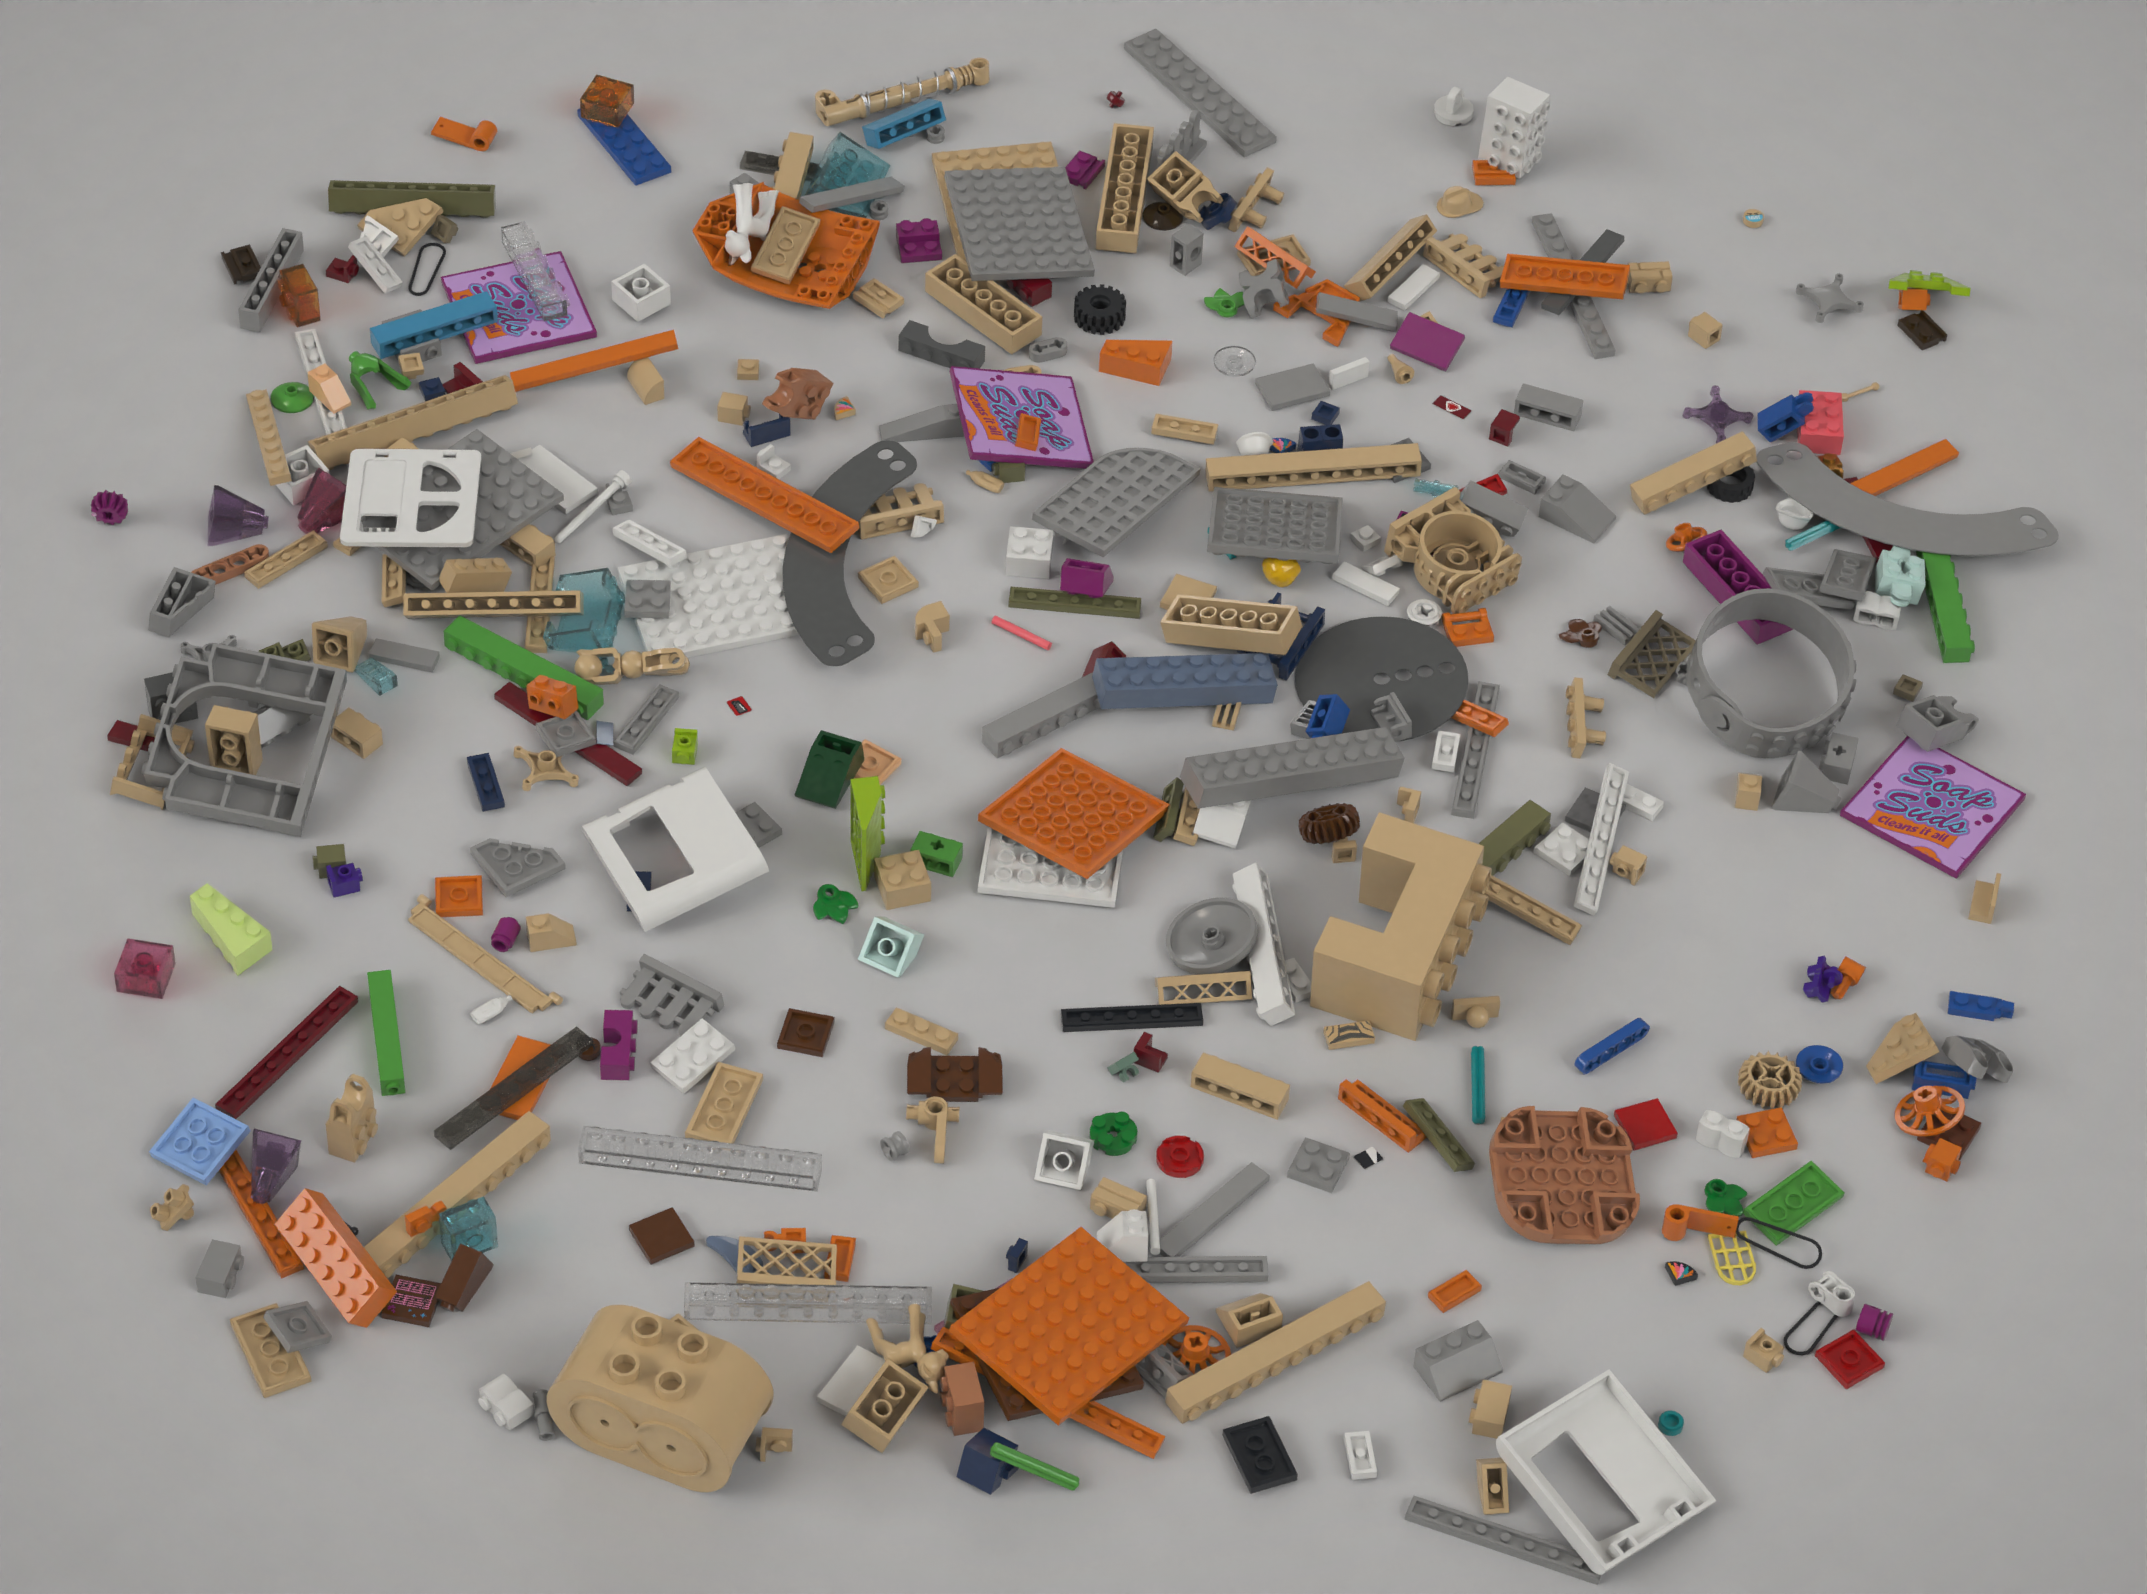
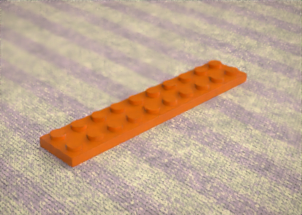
[670,437,860,553]

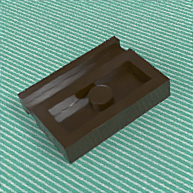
[221,244,261,285]
[1897,310,1947,350]

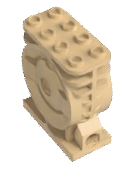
[1384,487,1522,614]

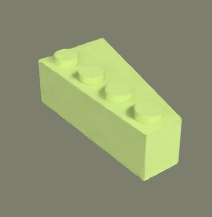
[190,883,273,976]

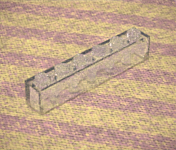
[501,221,570,321]

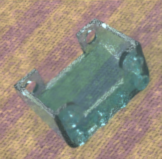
[543,568,625,653]

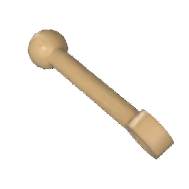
[1842,382,1879,402]

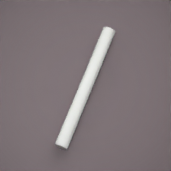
[1146,1179,1160,1255]

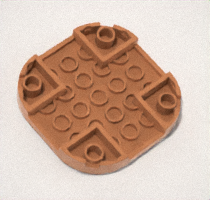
[1489,1106,1640,1244]

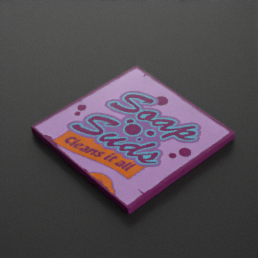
[441,251,597,364]
[949,366,1094,469]
[1840,736,2026,879]

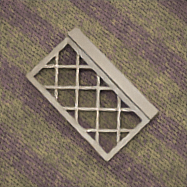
[735,1236,837,1302]

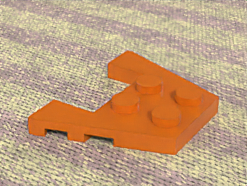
[1273,279,1360,347]

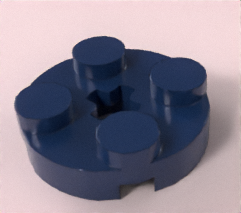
[1199,193,1237,230]

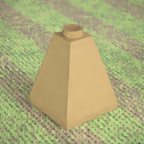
[312,616,367,673]

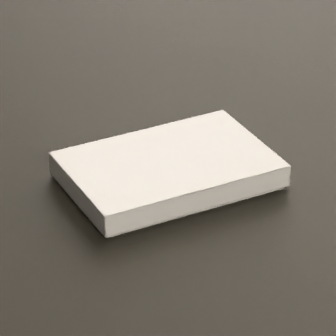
[817,1345,885,1417]

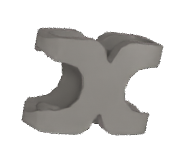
[1239,259,1289,319]

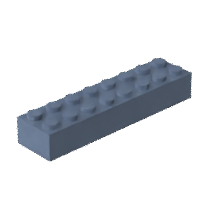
[1092,653,1278,709]

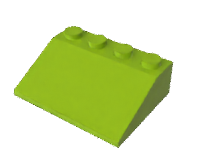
[850,776,885,891]

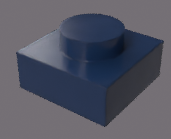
[419,377,446,402]
[1311,401,1340,425]
[1006,1238,1028,1273]

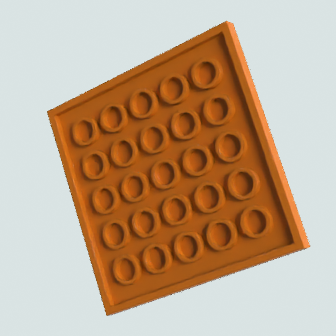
[978,748,1170,879]

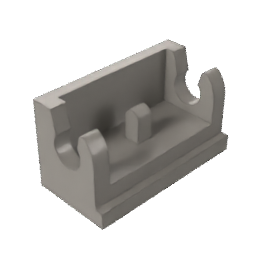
[1371,692,1412,742]

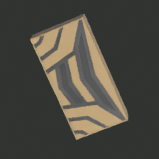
[1323,1021,1375,1050]

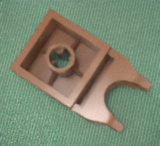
[762,368,834,420]

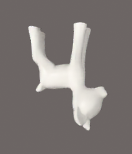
[725,183,779,265]

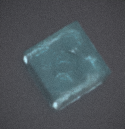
[439,1196,498,1262]

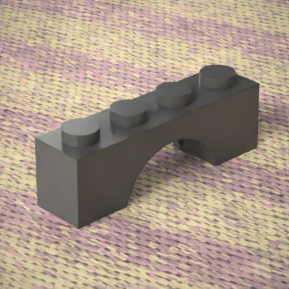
[898,320,985,368]

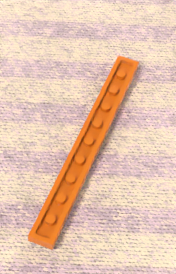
[931,1327,1166,1459]

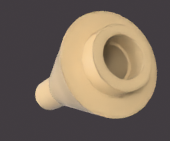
[1387,354,1414,384]

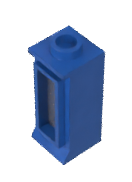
[1912,1061,1977,1099]

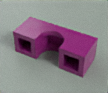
[600,1010,638,1081]

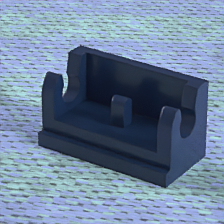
[743,414,790,447]

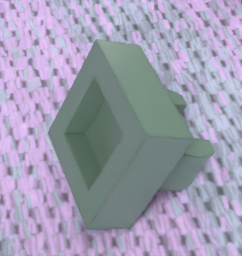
[1107,1052,1139,1082]

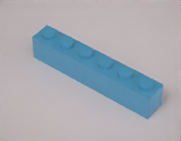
[370,291,498,359]

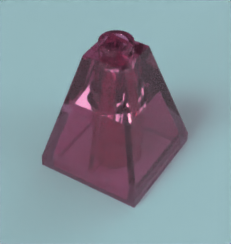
[297,468,346,534]

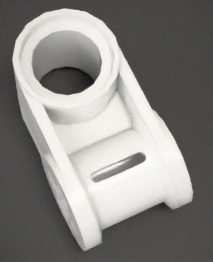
[1808,1271,1855,1317]

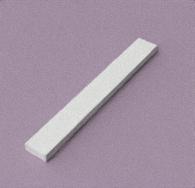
[294,329,347,435]
[1574,763,1629,916]

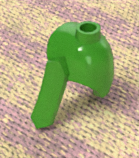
[349,351,412,409]

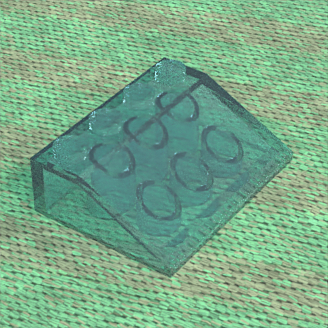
[805,132,890,218]

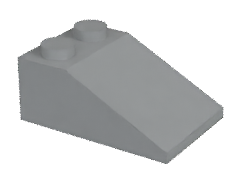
[1539,474,1616,543]

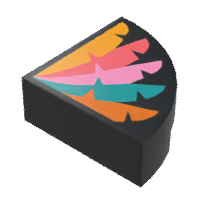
[1665,1261,1698,1286]

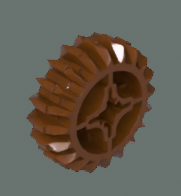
[1299,803,1360,844]

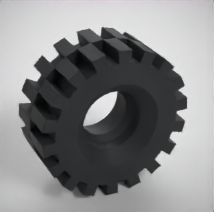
[1074,284,1126,335]

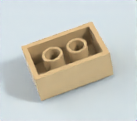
[205,705,263,775]
[841,1358,928,1453]

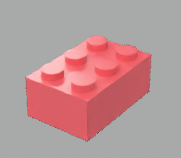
[1797,390,1844,455]

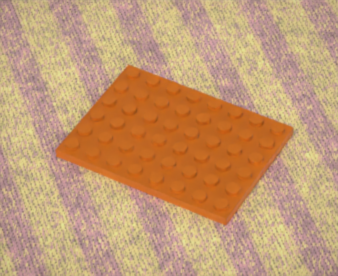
[949,1227,1189,1426]

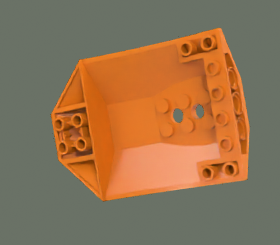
[692,182,880,309]

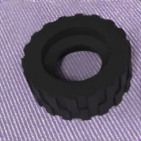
[1707,466,1755,503]

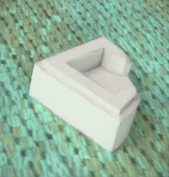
[911,515,937,537]

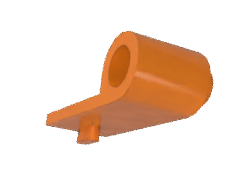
[431,116,498,151]
[1662,1204,1739,1241]

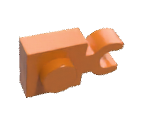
[405,1201,447,1237]
[764,1228,806,1254]

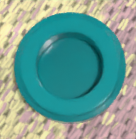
[1658,1411,1684,1436]

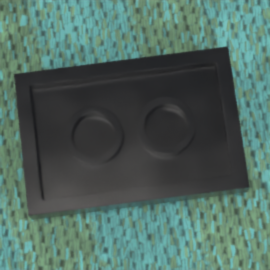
[1222,1416,1298,1494]

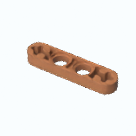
[191,544,269,585]

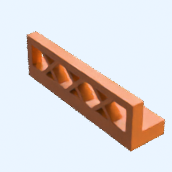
[1234,226,1316,289]
[1338,1079,1427,1153]

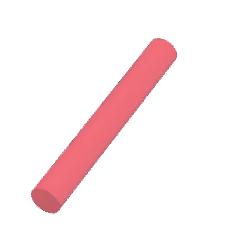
[992,615,1052,650]

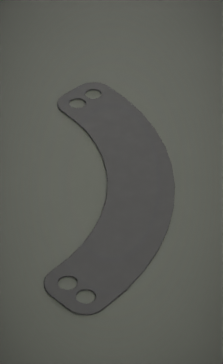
[783,440,917,666]

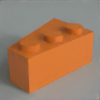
[1099,340,1172,386]

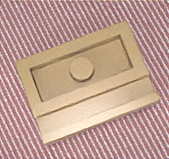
[853,278,904,319]

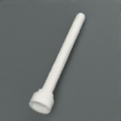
[554,470,632,543]

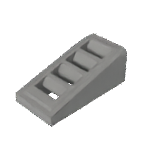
[1290,700,1316,739]

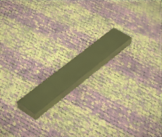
[1008,586,1142,619]

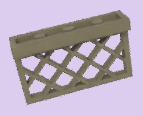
[1607,610,1696,698]

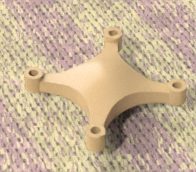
[513,746,579,791]

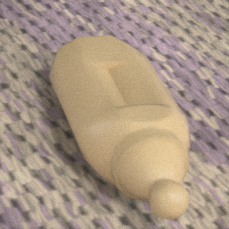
[966,470,1004,493]

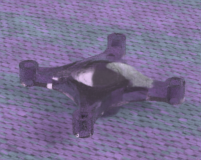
[1682,385,1753,444]

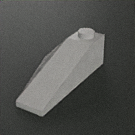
[879,404,965,442]

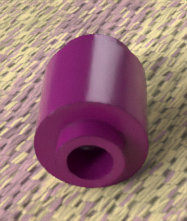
[491,917,521,952]

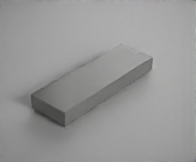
[369,638,440,672]

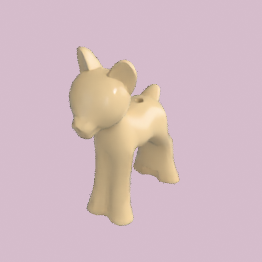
[866,1304,949,1394]

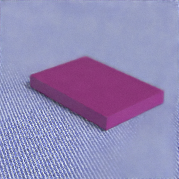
[1390,312,1465,372]

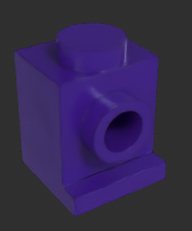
[326,863,363,898]

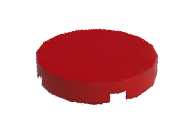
[1156,1135,1204,1178]

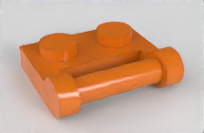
[1442,608,1494,647]

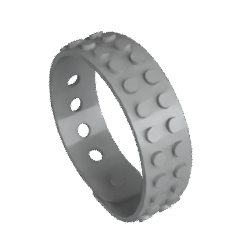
[1686,588,1856,758]

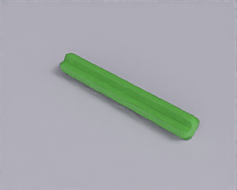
[990,1442,1079,1491]

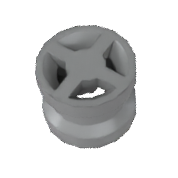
[880,1131,909,1161]

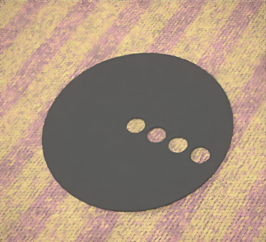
[1295,617,1468,742]

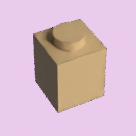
[1688,312,1723,349]
[717,392,751,426]

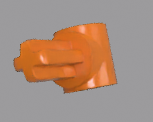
[1830,956,1866,999]

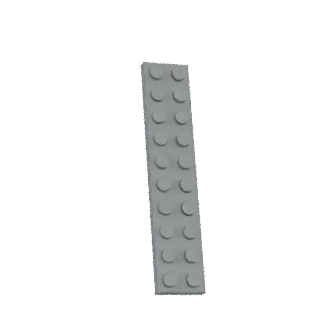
[1124,29,1277,157]

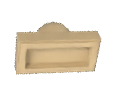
[1451,996,1500,1028]

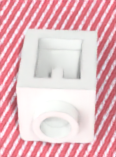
[757,444,791,479]

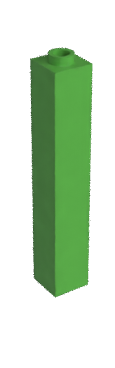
[367,970,406,1096]

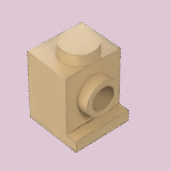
[1609,845,1647,886]
[1743,1328,1784,1373]

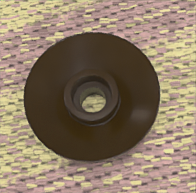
[1143,201,1184,231]

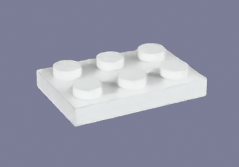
[650,1018,735,1094]

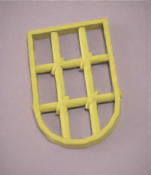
[1708,1231,1756,1285]

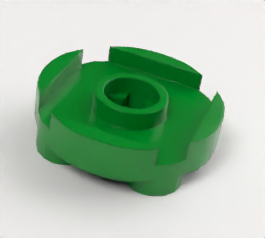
[1089,1111,1138,1156]

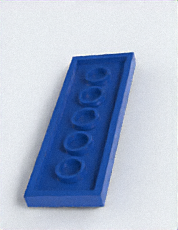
[577,97,671,186]

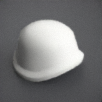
[1236,432,1273,456]
[1776,498,1813,530]

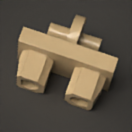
[150,1184,194,1231]

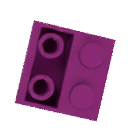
[1060,558,1114,598]

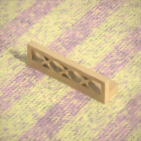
[1155,971,1252,1005]

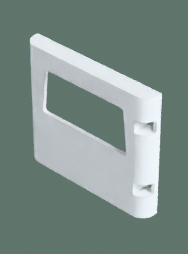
[581,767,769,932]
[1496,1369,1717,1575]

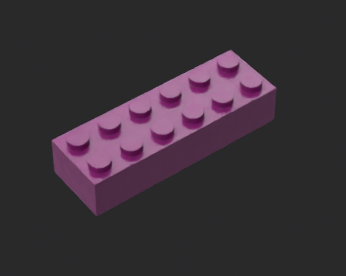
[1683,529,1793,645]

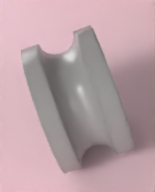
[927,125,945,144]
[870,200,888,220]

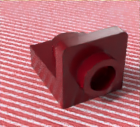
[326,255,359,283]

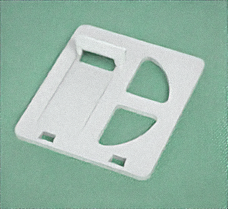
[340,449,481,547]

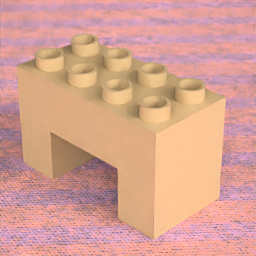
[1310,812,1492,1041]

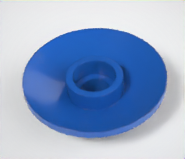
[1796,1045,1843,1084]

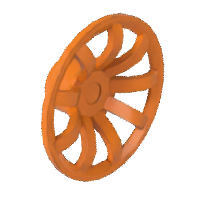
[1894,1086,1965,1136]
[1162,1325,1231,1374]

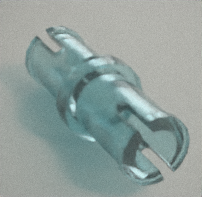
[1413,478,1458,497]

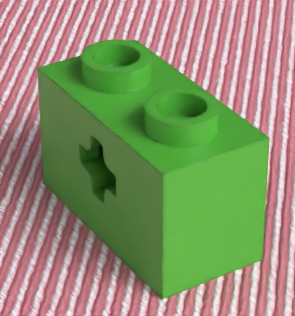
[910,831,963,877]

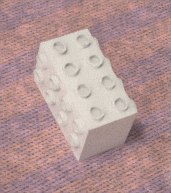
[1478,77,1550,179]

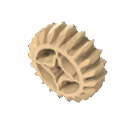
[1738,1051,1802,1109]

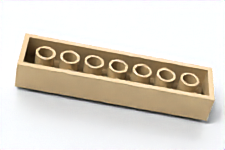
[1096,123,1154,253]

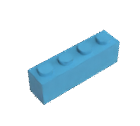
[862,98,946,149]

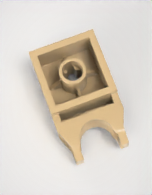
[1147,151,1224,223]
[326,1074,378,1163]

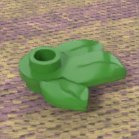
[1204,288,1244,318]

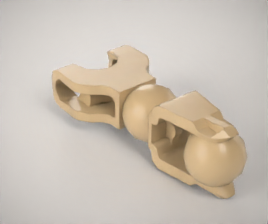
[574,647,690,685]

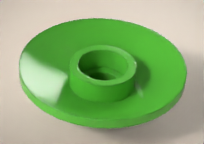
[271,382,314,413]

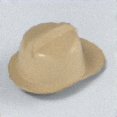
[1437,186,1484,218]

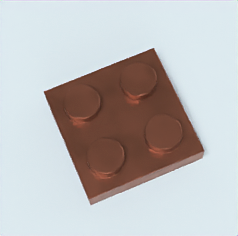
[1917,1110,1981,1160]

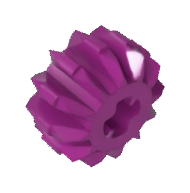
[91,490,128,525]

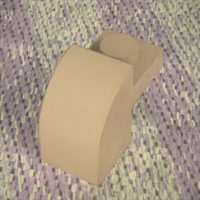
[915,601,950,653]

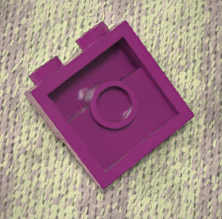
[896,218,942,263]

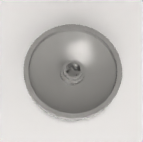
[1166,897,1258,974]

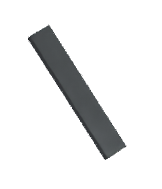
[1541,229,1625,315]

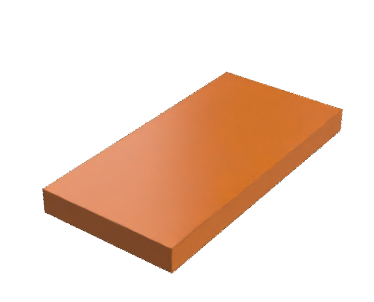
[482,1035,562,1120]

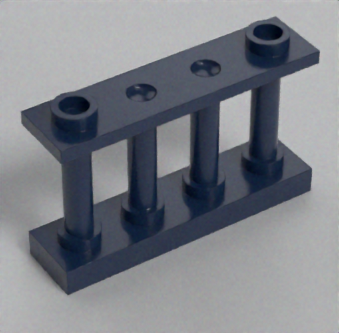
[1237,592,1325,681]

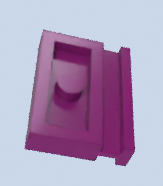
[1065,150,1105,190]

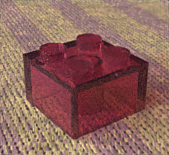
[114,938,176,999]

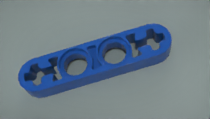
[1574,1018,1650,1074]

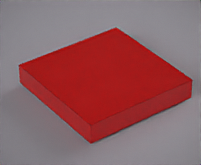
[1614,1098,1678,1150]
[1815,1329,1885,1389]

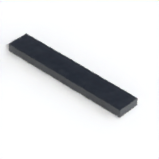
[1061,1003,1203,1032]

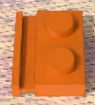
[1472,160,1516,185]

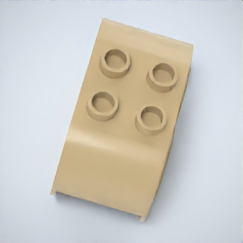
[546,1305,774,1492]

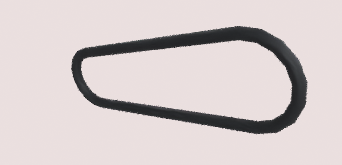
[408,243,446,296]
[1736,1217,1822,1269]
[1784,1301,1838,1355]

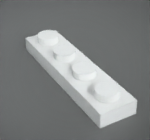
[613,520,687,566]

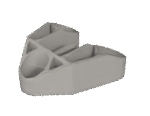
[1941,1036,2013,1083]

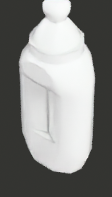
[470,995,512,1025]

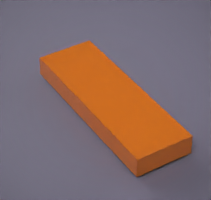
[1451,700,1509,737]

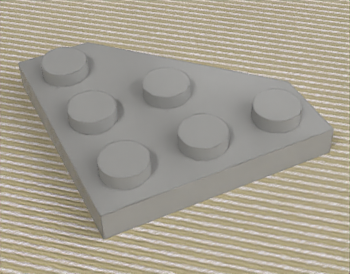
[470,838,565,897]

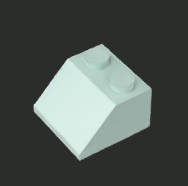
[858,917,925,978]

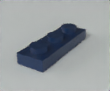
[467,753,505,812]

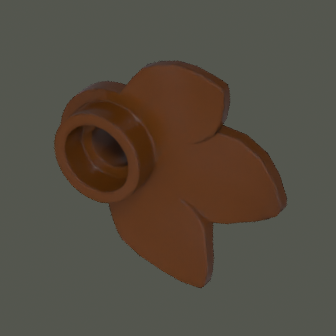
[1559,619,1602,648]

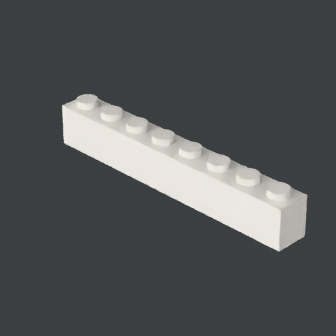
[1232,862,1295,1026]

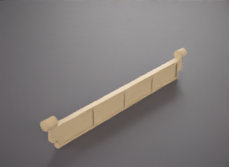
[408,894,563,1013]

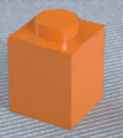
[1898,288,1930,310]

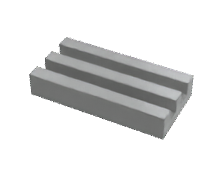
[1498,460,1546,494]
[1593,606,1639,645]

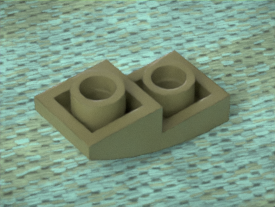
[259,639,311,661]

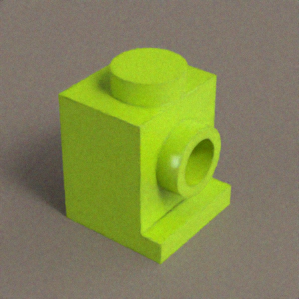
[672,728,698,765]

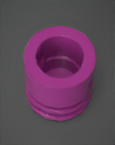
[1855,1304,1893,1341]

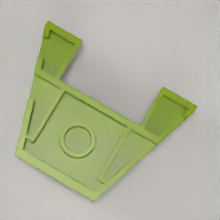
[1888,270,1971,296]

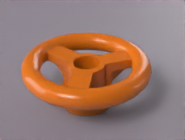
[1666,523,1708,552]

